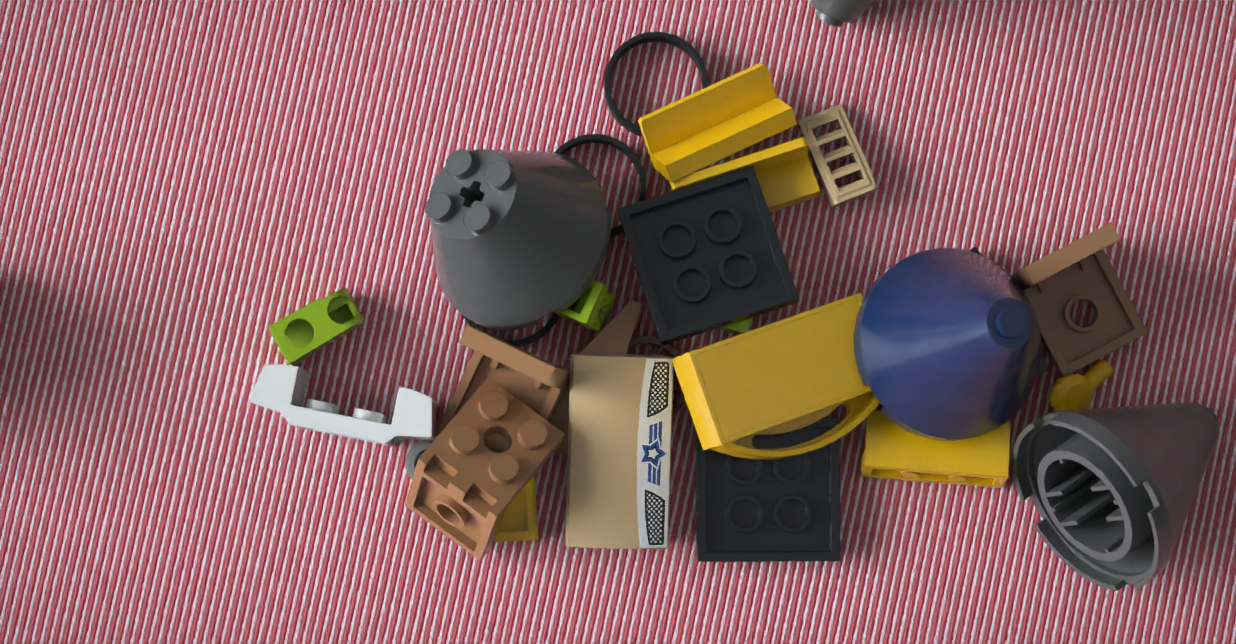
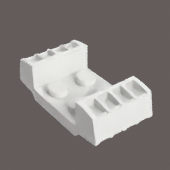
[249,364,438,446]

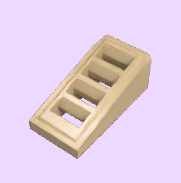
[797,104,878,209]

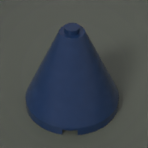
[854,248,1042,441]

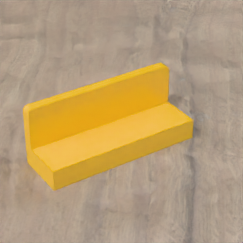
[638,63,797,182]
[669,137,820,213]
[860,411,1010,488]

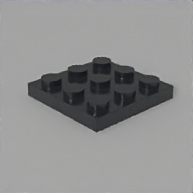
[617,166,799,346]
[696,418,841,562]

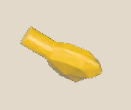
[1049,359,1113,411]

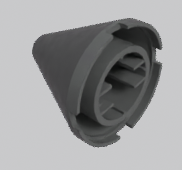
[1012,402,1220,591]

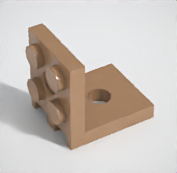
[1011,222,1148,378]
[435,325,570,453]
[405,378,565,561]

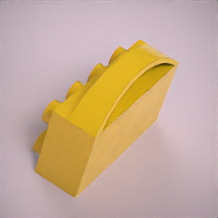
[671,292,880,459]

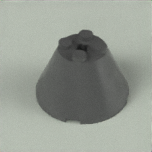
[425,149,611,330]

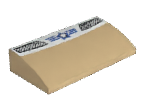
[565,354,674,549]

